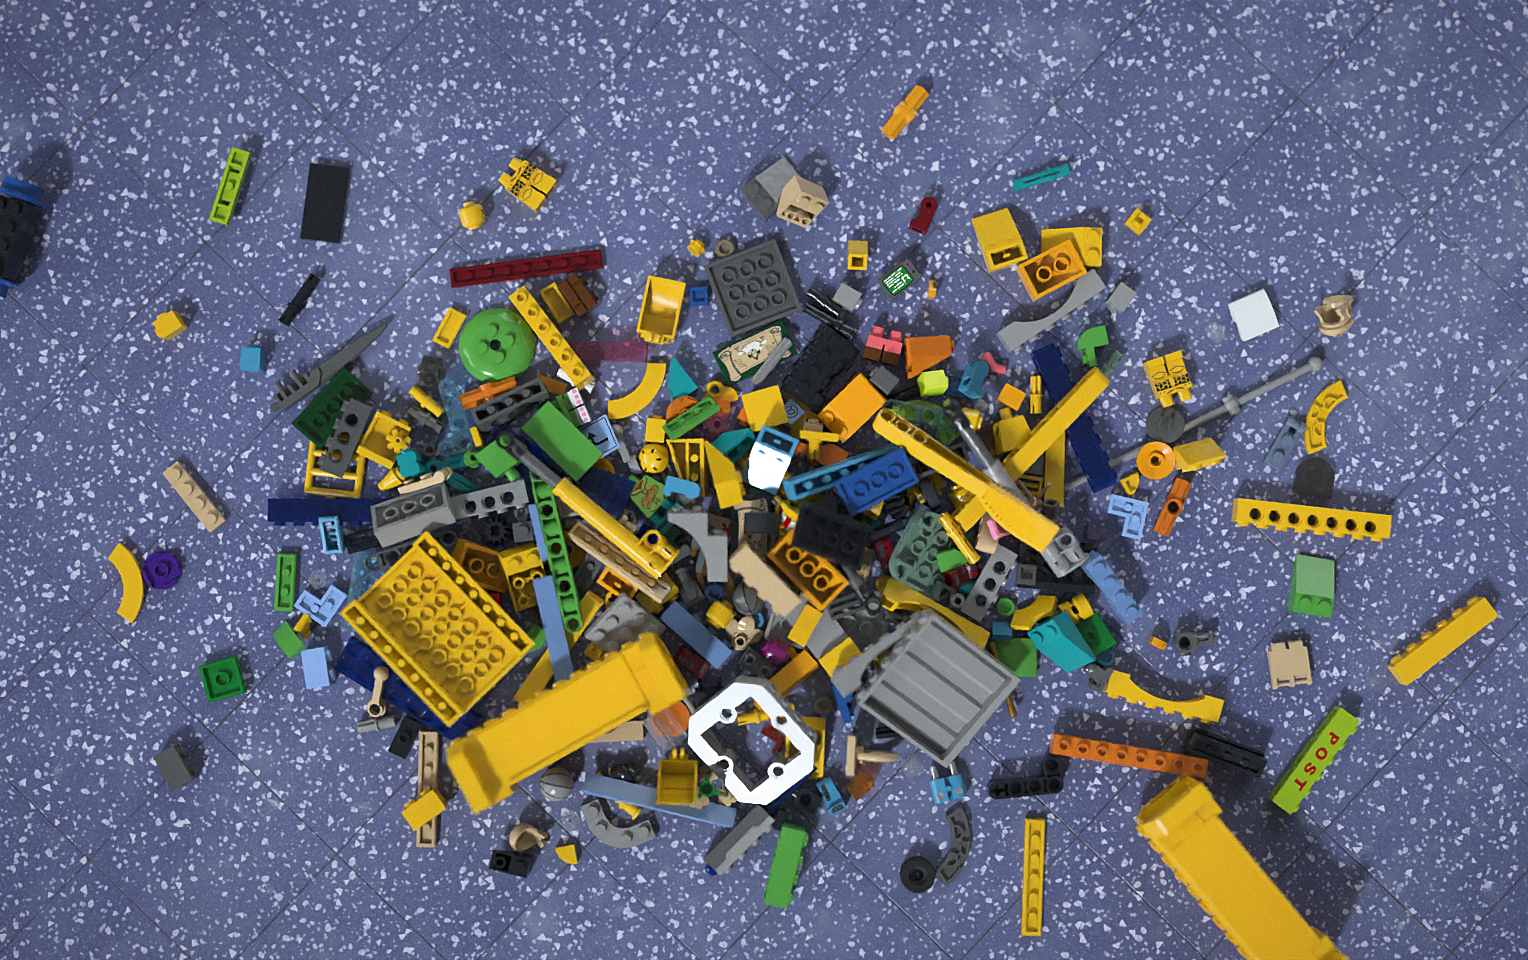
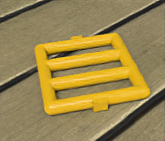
[304,432,366,499]

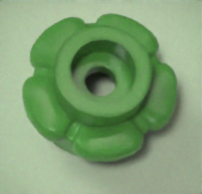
[464,449,481,468]

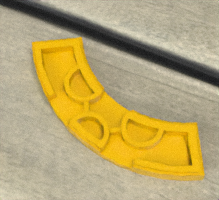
[608,363,666,420]
[1304,380,1348,454]
[108,543,145,623]

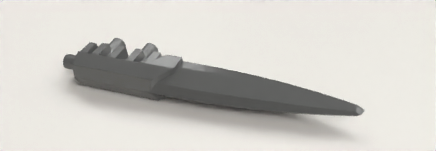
[269,323,388,412]

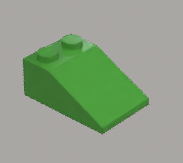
[1287,554,1334,618]

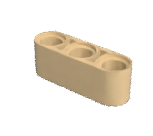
[974,512,999,555]

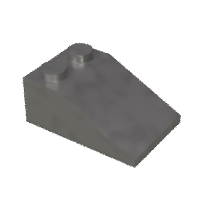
[740,157,802,222]

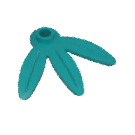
[425,453,477,496]

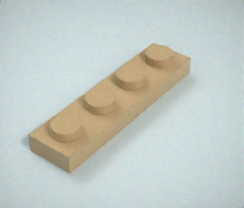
[162,461,227,533]

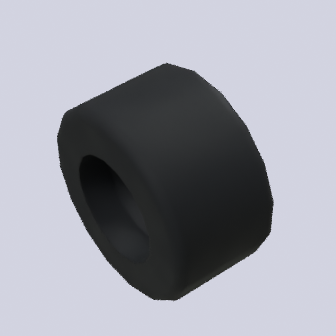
[744,512,779,534]

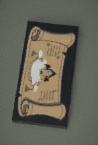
[730,494,770,571]

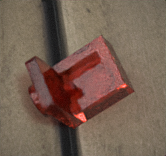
[760,724,786,755]

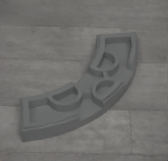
[934,805,971,886]

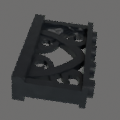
[1015,541,1097,594]

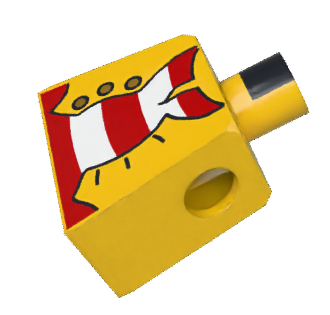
[770,496,803,537]

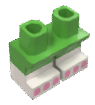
[551,387,592,428]

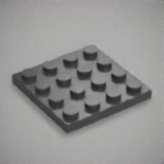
[704,239,802,338]

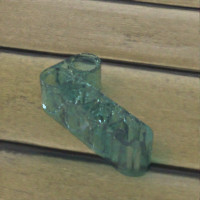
[438,379,476,458]
[880,399,955,447]

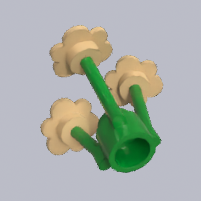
[689,762,738,809]

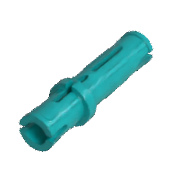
[1012,163,1070,192]

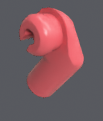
[981,352,1006,374]

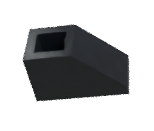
[489,849,534,878]

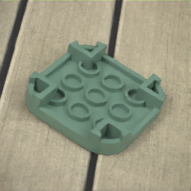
[889,510,976,601]

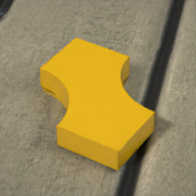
[1010,595,1058,630]

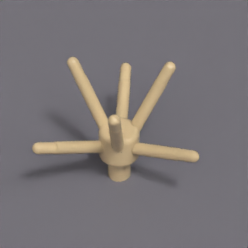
[1017,480,1051,510]

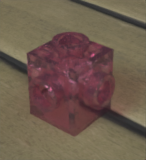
[702,408,730,439]

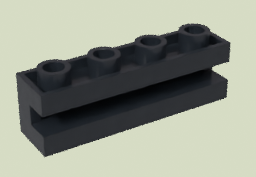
[1184,726,1267,778]

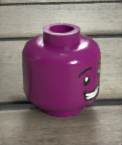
[760,637,789,666]

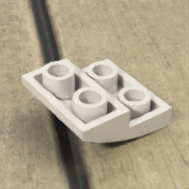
[1228,289,1279,341]

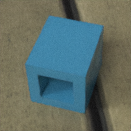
[240,344,266,373]

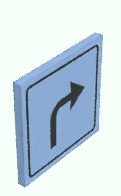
[578,414,620,459]

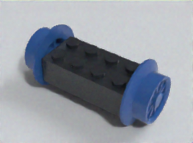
[0,176,47,298]

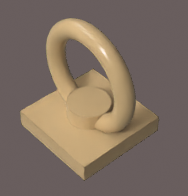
[846,733,899,776]

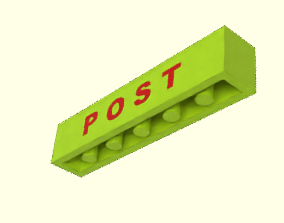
[1267,706,1360,814]

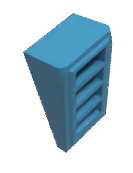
[318,516,346,554]

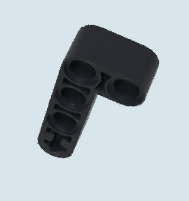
[986,755,1064,800]

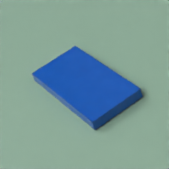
[833,446,920,517]

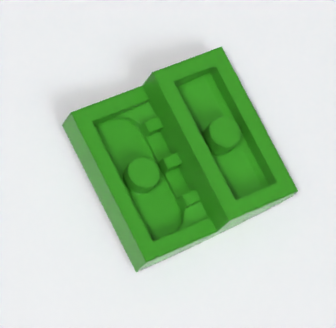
[996,638,1037,677]

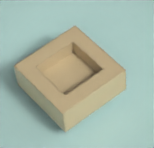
[803,418,823,432]

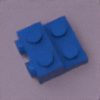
[831,683,855,724]

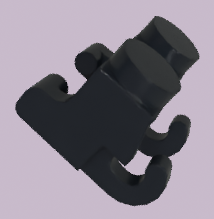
[695,677,726,706]

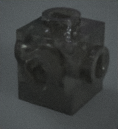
[417,355,446,388]

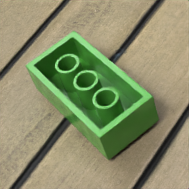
[764,821,808,909]

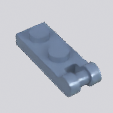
[1262,415,1307,471]

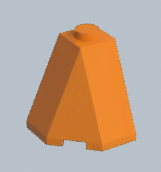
[903,336,955,380]

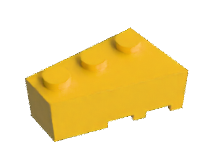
[666,439,709,497]

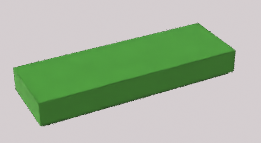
[662,395,721,442]
[274,553,298,612]

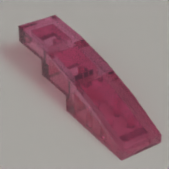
[569,341,648,363]

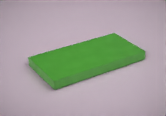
[521,401,604,482]

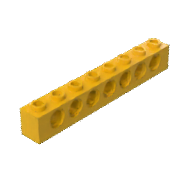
[1231,498,1392,542]

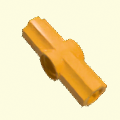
[881,85,929,140]

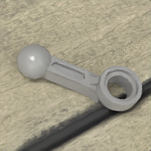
[611,424,643,474]

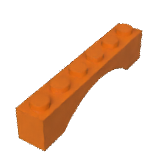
[737,405,849,466]

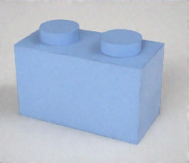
[301,646,336,689]

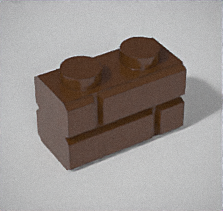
[557,273,599,319]

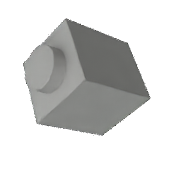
[1105,282,1137,314]
[832,283,863,313]

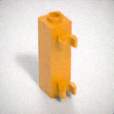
[753,646,819,713]

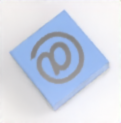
[784,398,804,426]

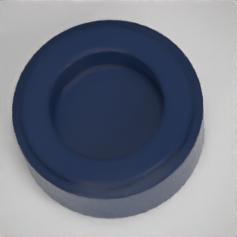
[704,582,724,602]

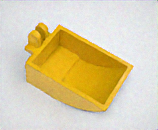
[636,275,686,345]
[656,747,698,805]

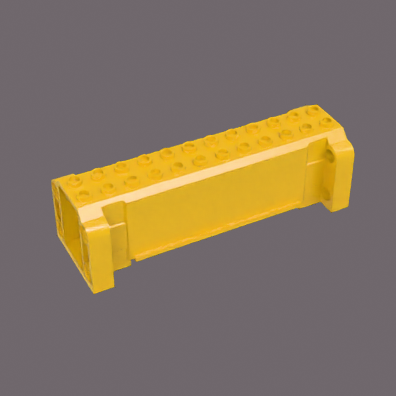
[446,631,692,814]
[1134,775,1349,960]

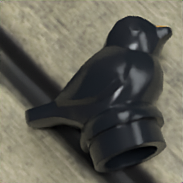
[608,759,642,784]

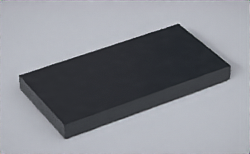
[300,163,349,244]

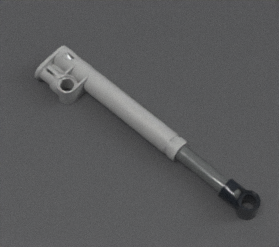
[942,399,1089,577]

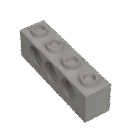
[450,479,531,523]
[958,544,1018,622]

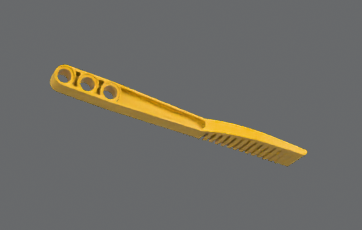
[872,408,1060,553]

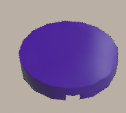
[142,551,182,590]

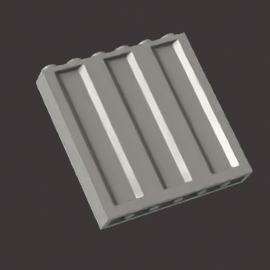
[855,608,1021,768]

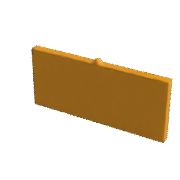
[537,374,567,395]

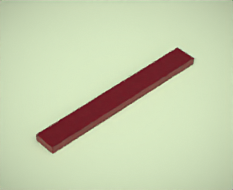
[449,249,603,289]

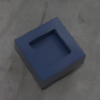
[944,375,964,399]

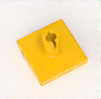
[792,430,839,460]

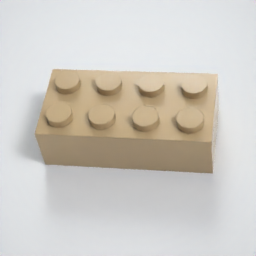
[729,539,801,617]

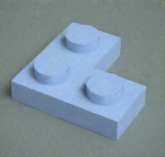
[1106,494,1149,540]
[294,585,349,627]

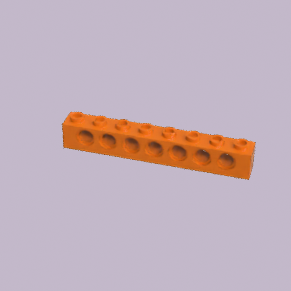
[1048,732,1208,779]

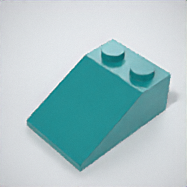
[1027,610,1096,673]

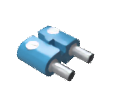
[929,761,968,804]

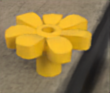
[386,429,411,453]

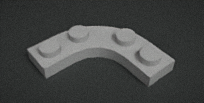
[580,798,656,848]

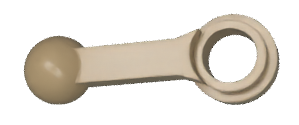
[367,666,389,718]

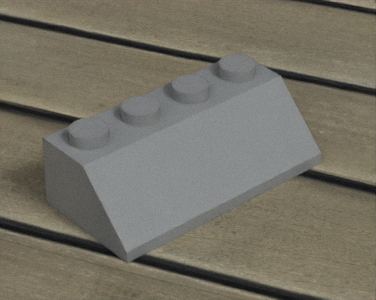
[371,481,456,548]

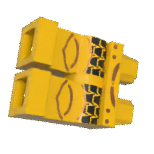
[499,157,558,213]
[1142,350,1193,408]

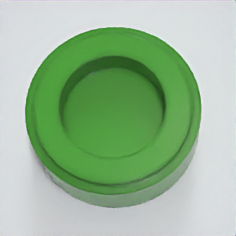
[995,597,1015,617]

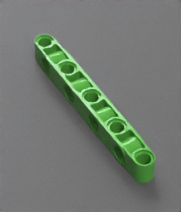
[530,469,584,633]

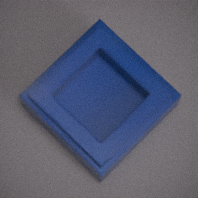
[689,286,709,307]

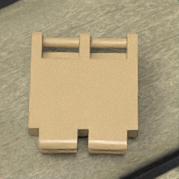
[1267,640,1312,690]

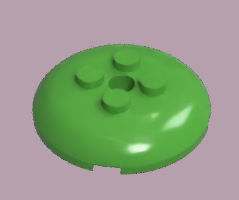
[459,308,535,383]

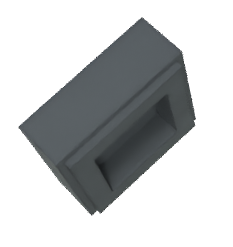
[1015,563,1037,586]

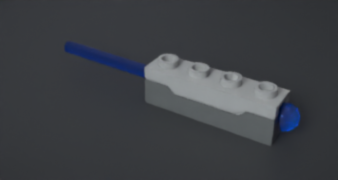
[704,765,818,876]

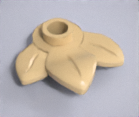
[725,615,763,651]

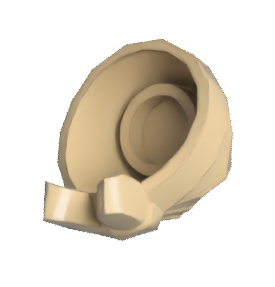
[509,822,548,852]

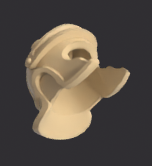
[1314,295,1354,337]

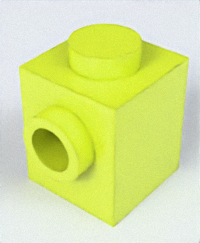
[917,370,949,397]

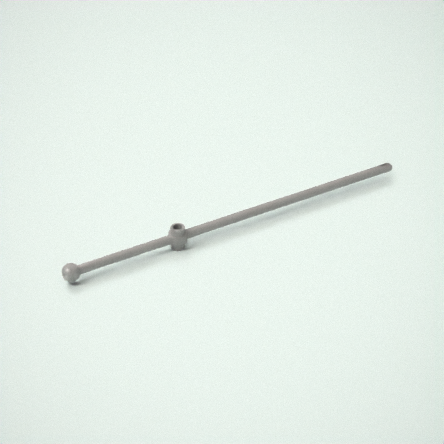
[1064,356,1323,493]

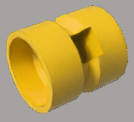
[1057,593,1094,625]

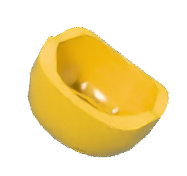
[638,442,669,474]

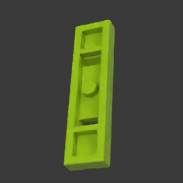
[209,147,252,226]

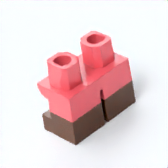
[861,326,903,368]

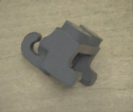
[666,537,695,573]
[1083,663,1114,691]

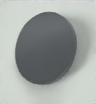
[1146,407,1185,444]

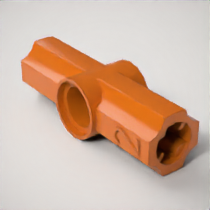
[460,377,519,410]
[1152,477,1192,537]

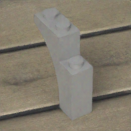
[668,506,727,582]

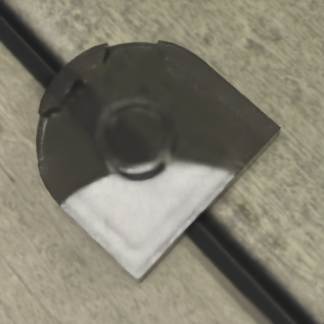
[1292,458,1335,499]

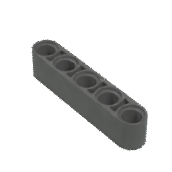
[365,529,458,571]

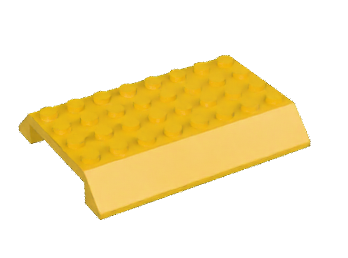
[340,531,535,727]

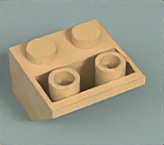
[776,175,829,228]

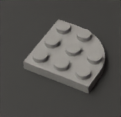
[584,593,667,652]

